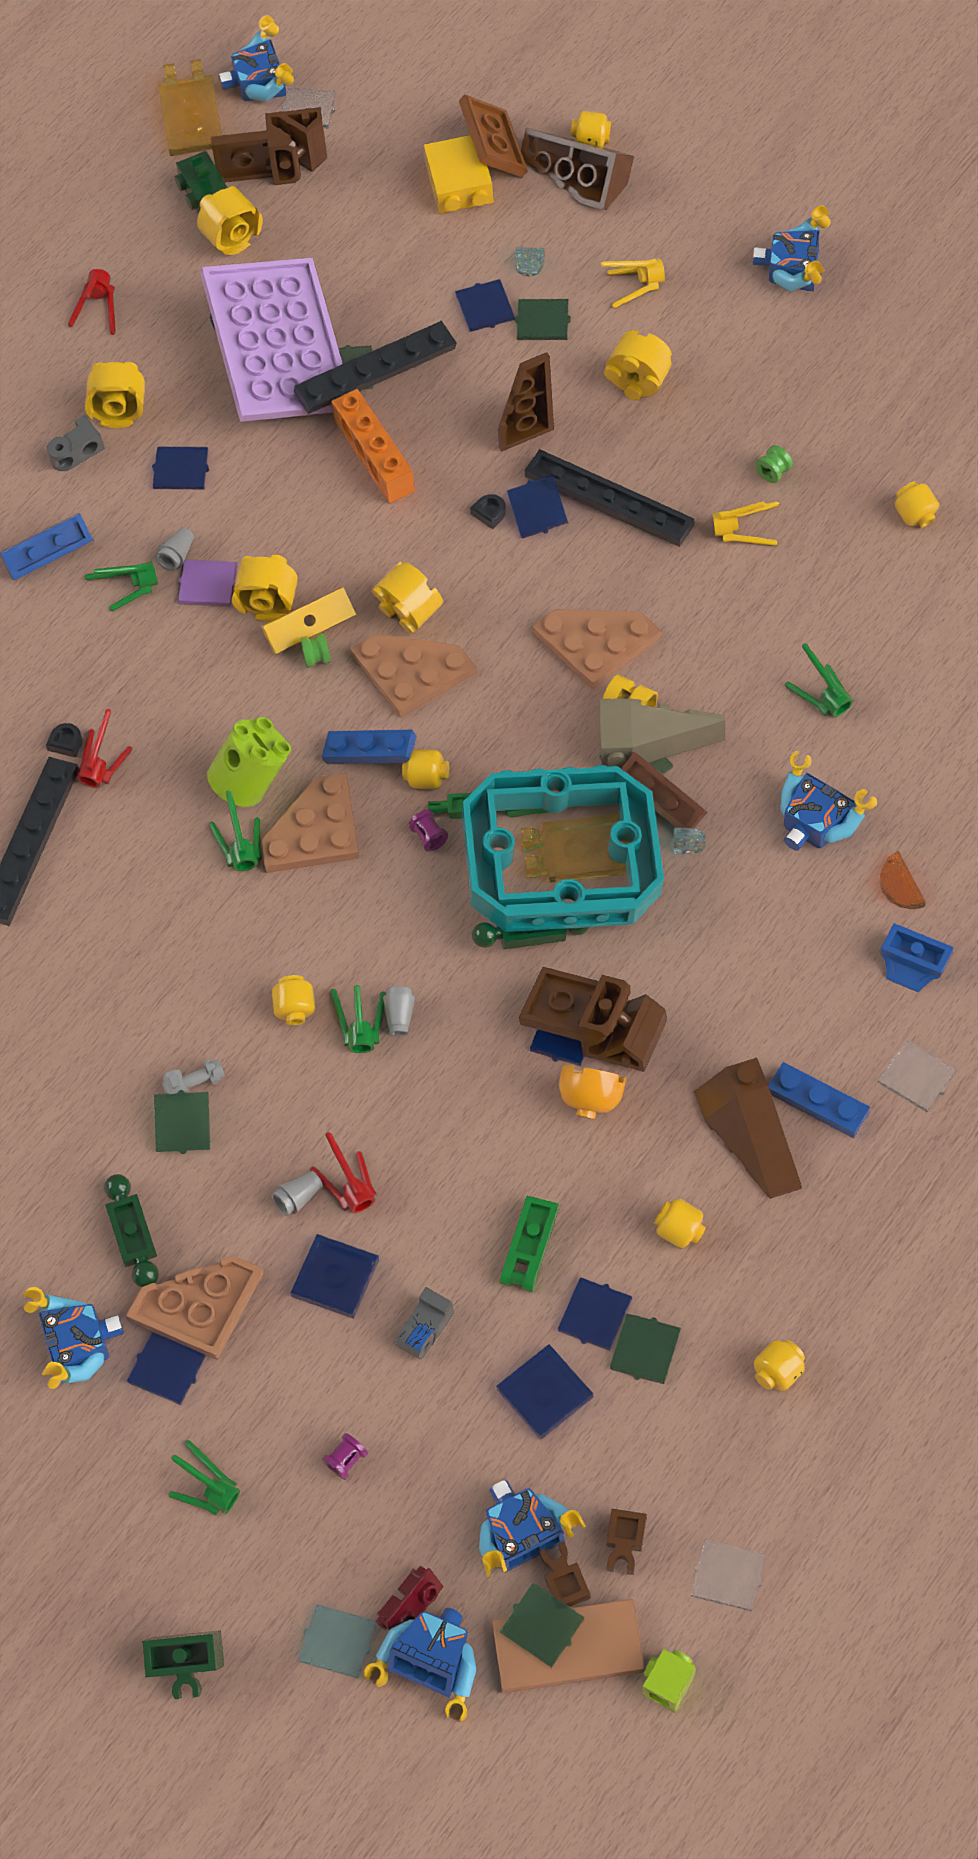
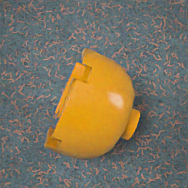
[559,1065,626,1119]

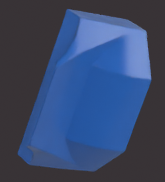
[880,923,954,992]

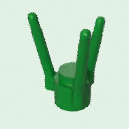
[84,561,158,611]
[785,643,853,717]
[209,790,262,871]
[330,985,386,1053]
[169,1440,240,1516]

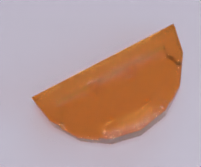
[879,850,926,909]

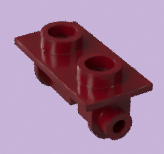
[375,1566,444,1630]

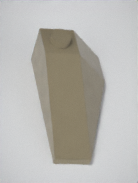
[599,698,725,768]

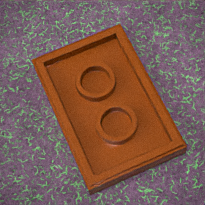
[459,94,528,178]

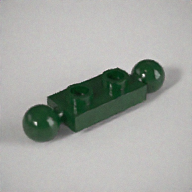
[472,922,589,950]
[104,1174,159,1287]

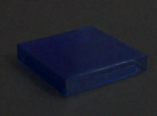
[290,1234,379,1319]
[496,1344,594,1440]

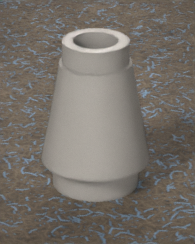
[156,528,194,571]
[383,986,415,1036]
[272,1171,323,1216]

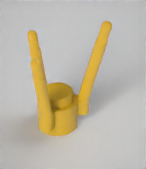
[601,259,665,308]
[713,501,779,546]

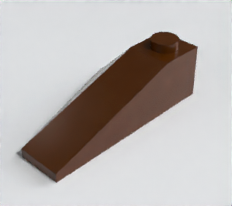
[521,128,634,210]
[498,352,554,452]
[694,1058,802,1199]

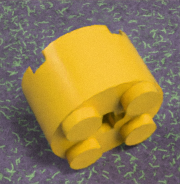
[197,186,263,255]
[604,330,673,400]
[85,362,145,429]
[232,554,298,622]
[372,561,443,634]

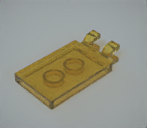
[158,59,222,156]
[521,813,630,883]

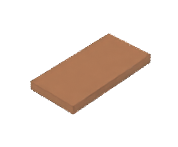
[492,1599,645,1693]

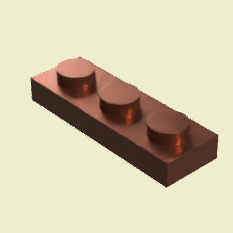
[621,752,707,836]

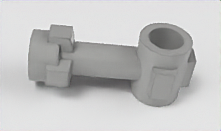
[162,1059,225,1102]

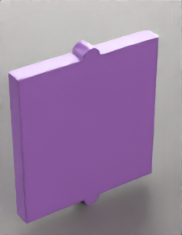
[178,560,237,606]

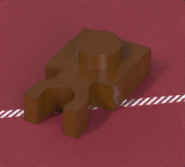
[606,1509,647,1575]
[539,1542,591,1610]

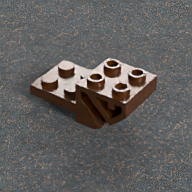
[211,107,327,186]
[519,967,667,1072]

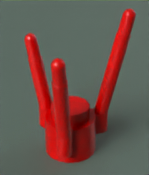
[68,269,116,335]
[77,709,132,788]
[310,1132,377,1213]

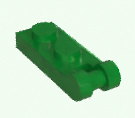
[500,1195,559,1293]

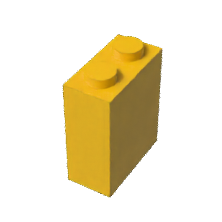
[424,135,494,214]

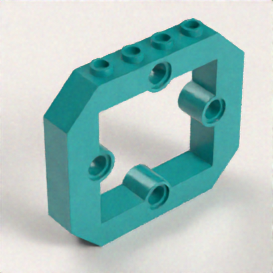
[462,765,664,932]

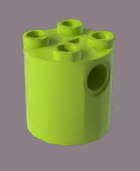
[207,717,291,807]

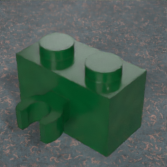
[174,151,228,214]
[142,1630,224,1699]

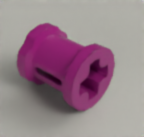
[409,809,448,852]
[322,1433,368,1480]

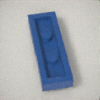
[0,513,93,580]
[322,729,417,764]
[768,1062,870,1138]

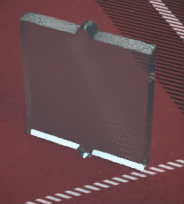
[298,1604,376,1678]

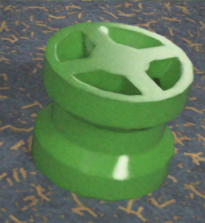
[755,445,793,483]
[300,633,331,668]

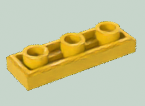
[261,587,356,654]

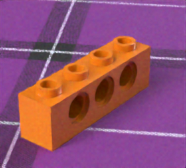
[332,389,415,504]

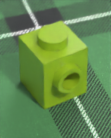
[643,1649,696,1713]

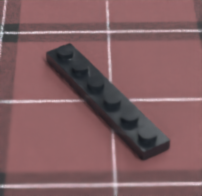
[293,321,457,414]
[524,449,694,547]
[0,757,79,926]

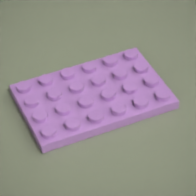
[200,258,343,422]

